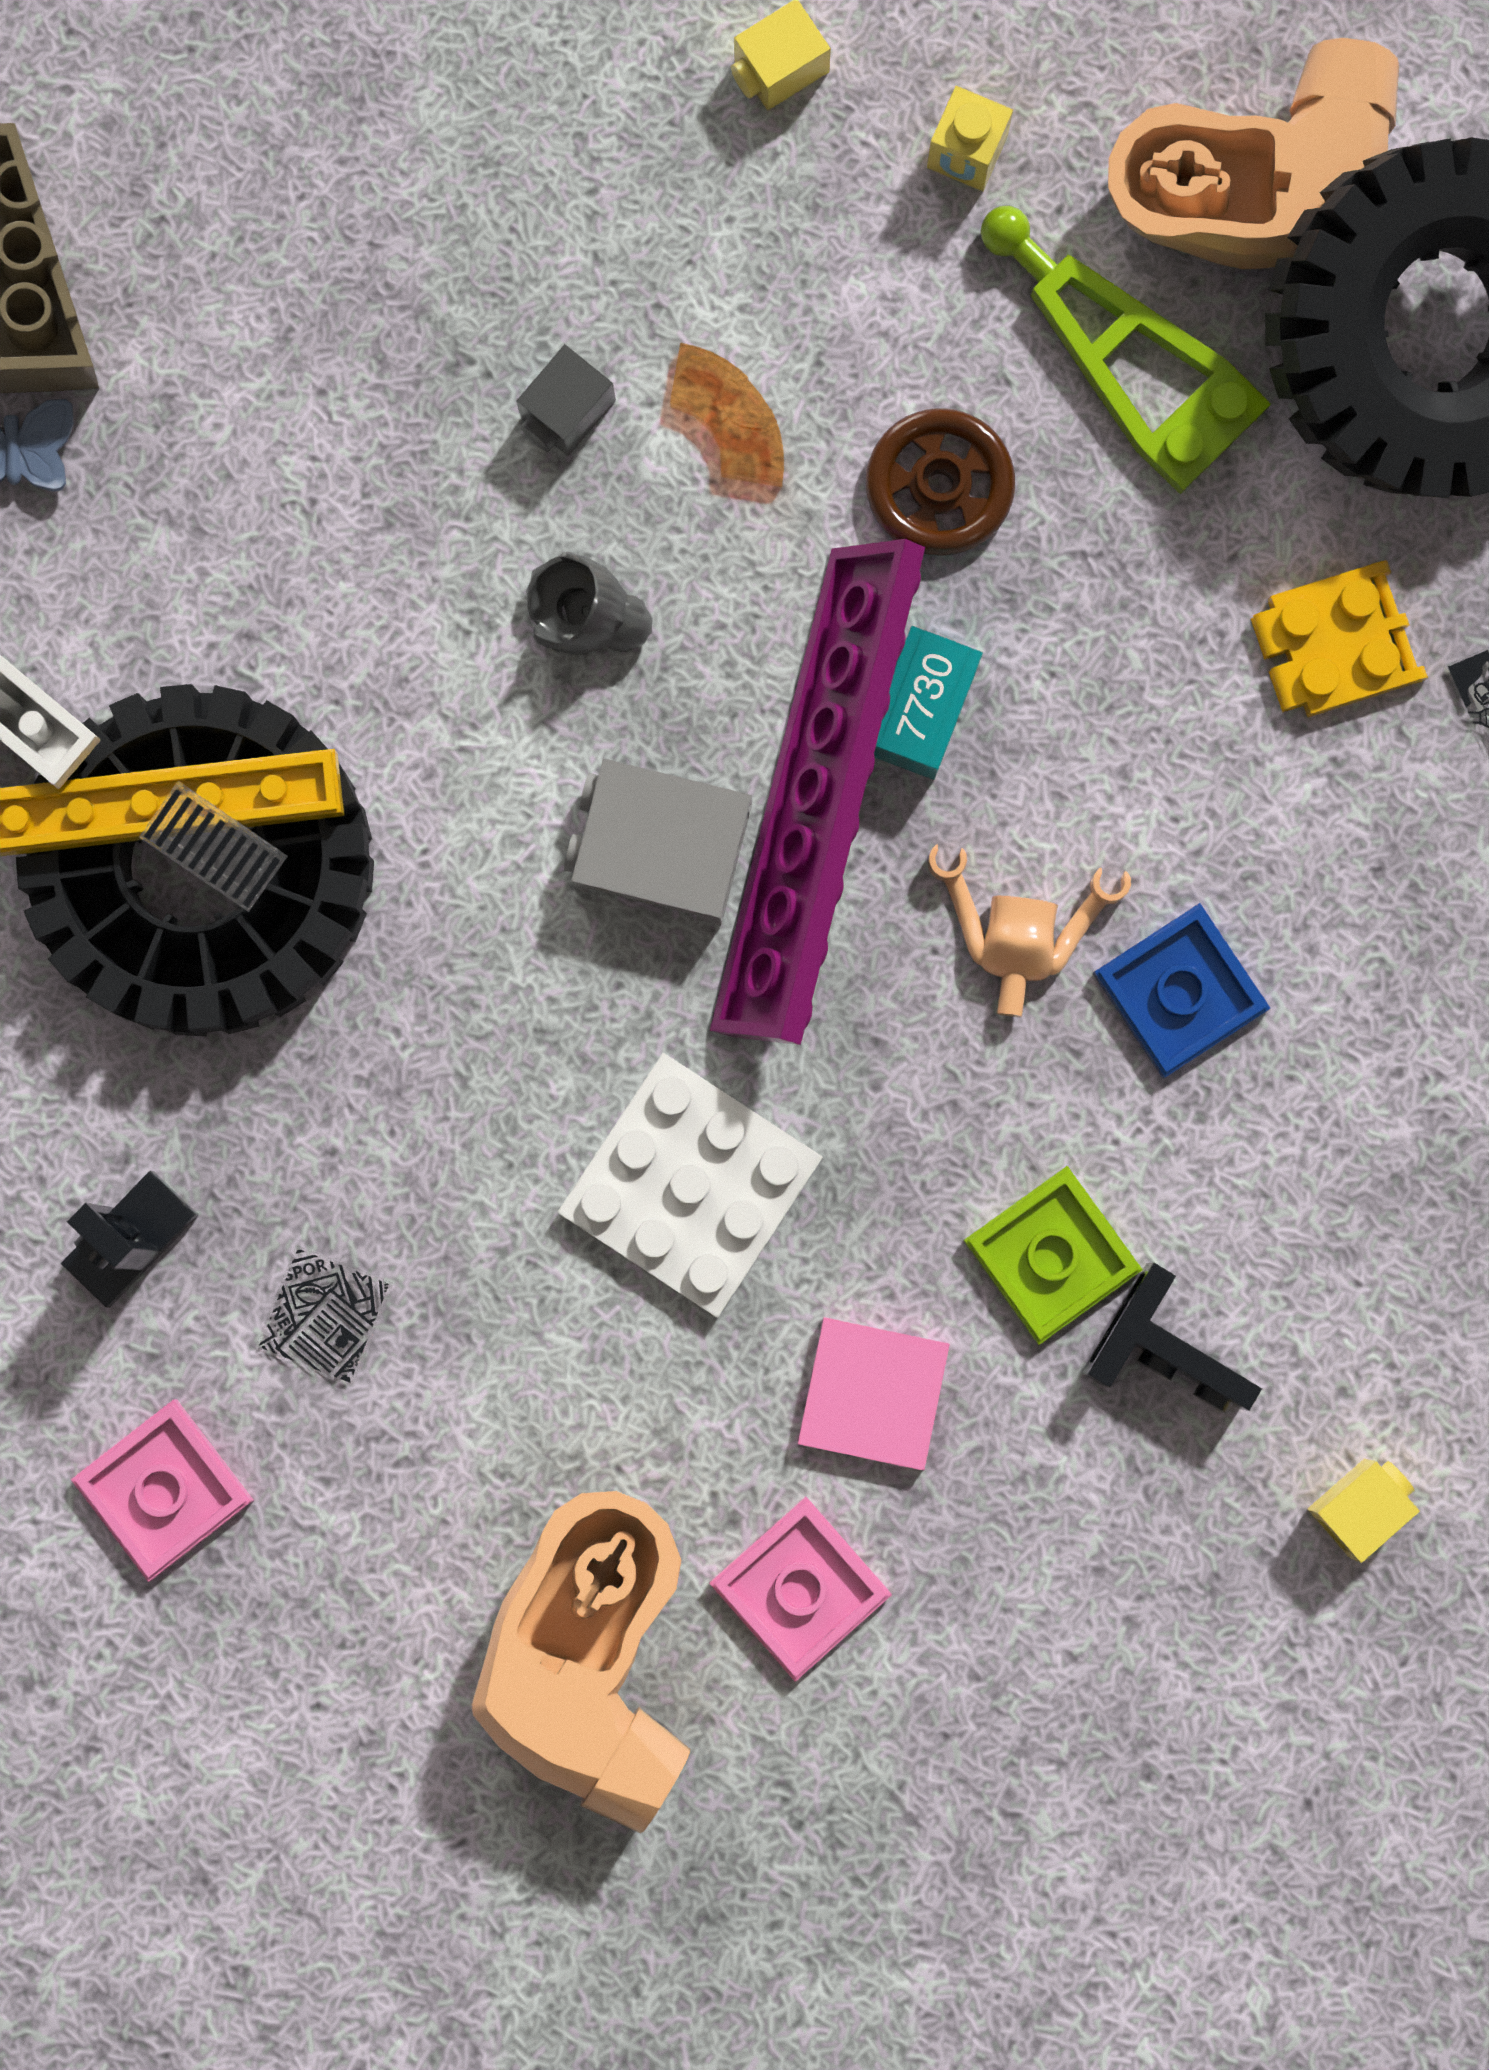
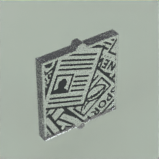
[254,1244,394,1387]

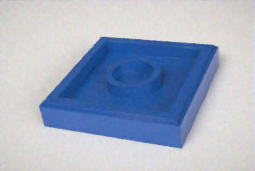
[1093,903,1271,1079]

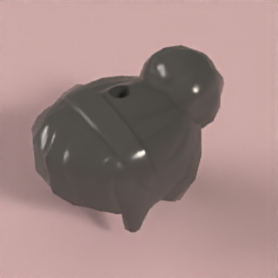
[526,552,653,655]

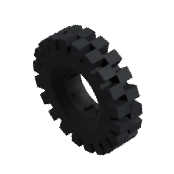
[1265,137,1489,498]
[16,684,374,1037]

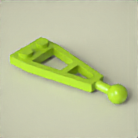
[981,205,1271,495]

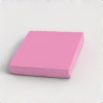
[798,1317,950,1471]
[71,1399,254,1582]
[709,1496,892,1682]

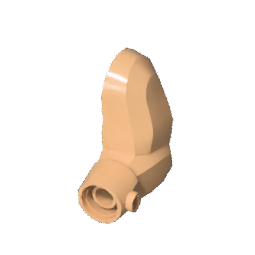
[1108,38,1399,269]
[472,1491,690,1833]

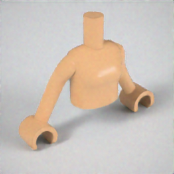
[928,844,1131,1017]

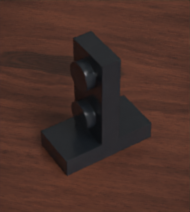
[60,1170,199,1308]
[1082,1262,1262,1414]

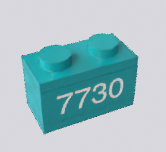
[874,626,983,780]

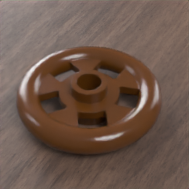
[866,408,1015,556]

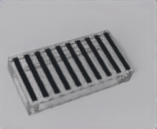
[139,781,287,912]

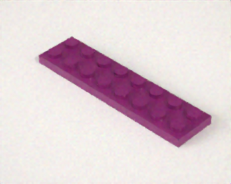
[710,539,925,1045]

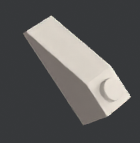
[0,655,101,789]

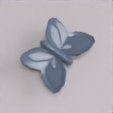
[0,399,74,492]

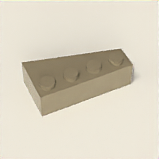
[0,123,99,393]

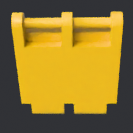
[1250,560,1428,718]

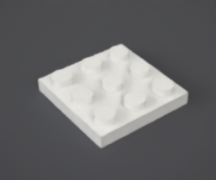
[557,1053,823,1318]

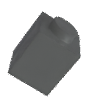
[516,344,616,456]

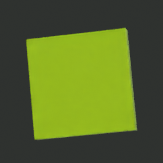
[963,1166,1143,1345]

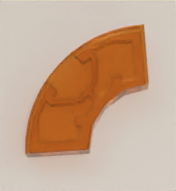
[670,343,784,487]

